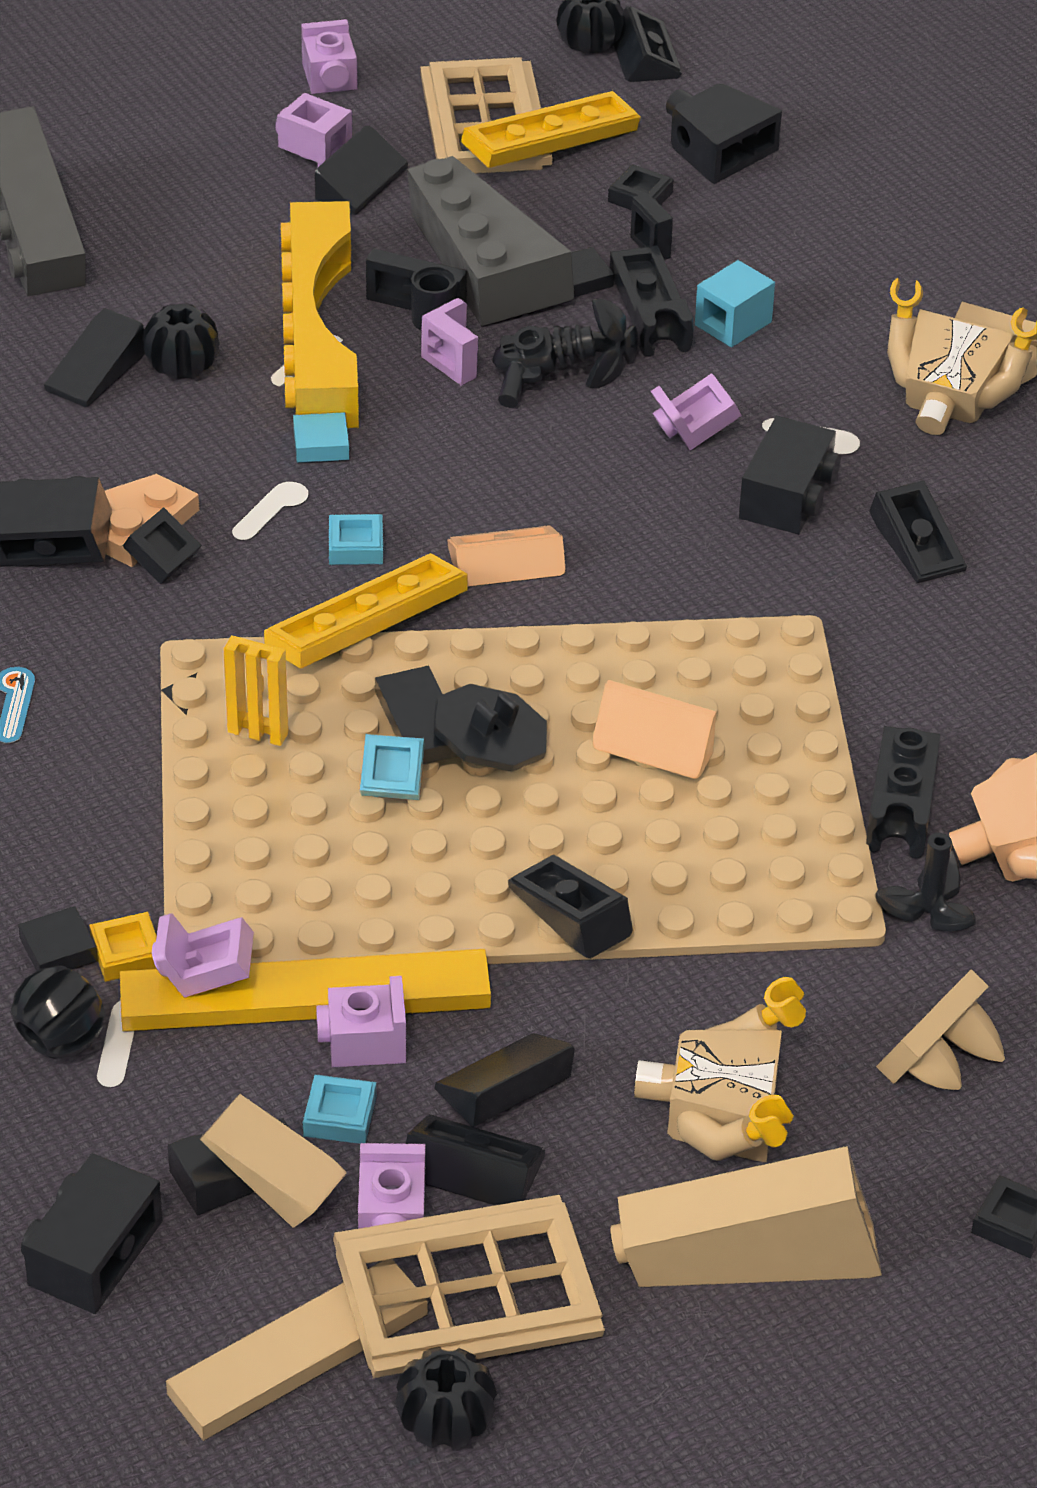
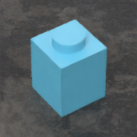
[695,260,775,348]

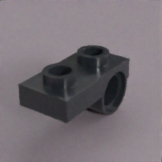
[366,248,467,331]

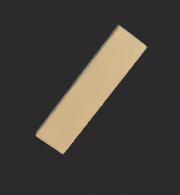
[166,1259,428,1441]

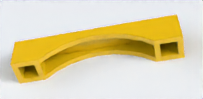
[281,201,359,428]

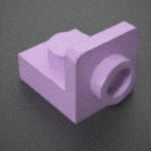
[421,298,478,386]

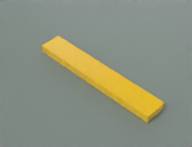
[120,949,491,1031]

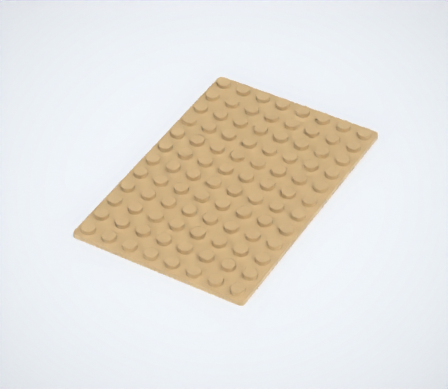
[160,615,886,964]

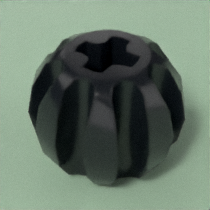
[556,0,625,54]
[143,303,220,379]
[10,966,105,1059]
[395,1346,497,1450]

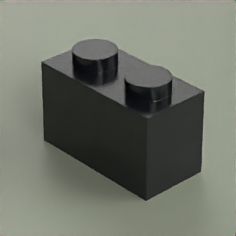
[739,415,841,535]
[0,476,112,567]
[21,1153,163,1315]

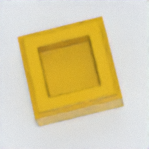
[89,912,157,982]

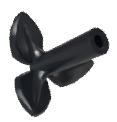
[552,299,638,388]
[875,833,976,931]

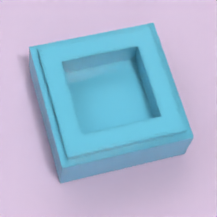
[293,412,349,463]
[329,514,383,565]
[360,734,425,800]
[303,1075,377,1144]

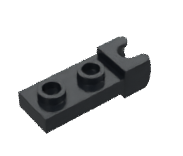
[609,246,694,357]
[866,726,940,858]

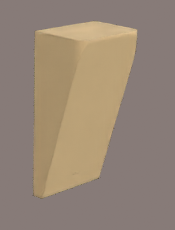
[200,1094,347,1228]

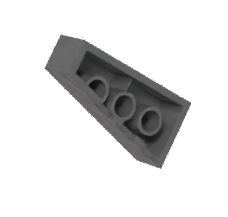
[0,106,86,297]
[407,156,574,326]

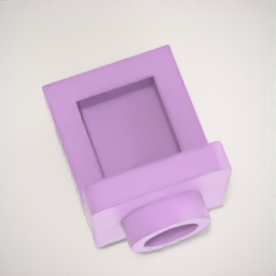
[650,373,742,450]
[152,913,254,998]

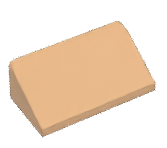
[447,525,565,587]
[593,680,716,779]

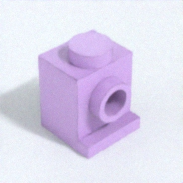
[301,19,357,94]
[276,93,352,167]
[316,976,406,1067]
[358,1143,425,1229]

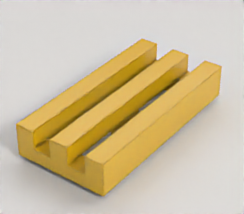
[224,635,288,746]

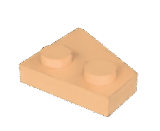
[105,474,199,567]

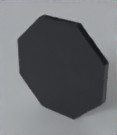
[433,684,547,772]

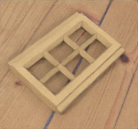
[420,57,552,173]
[333,1195,605,1378]

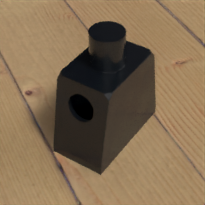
[666,84,782,184]

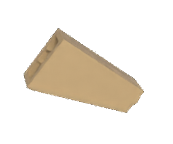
[611,1146,882,1287]

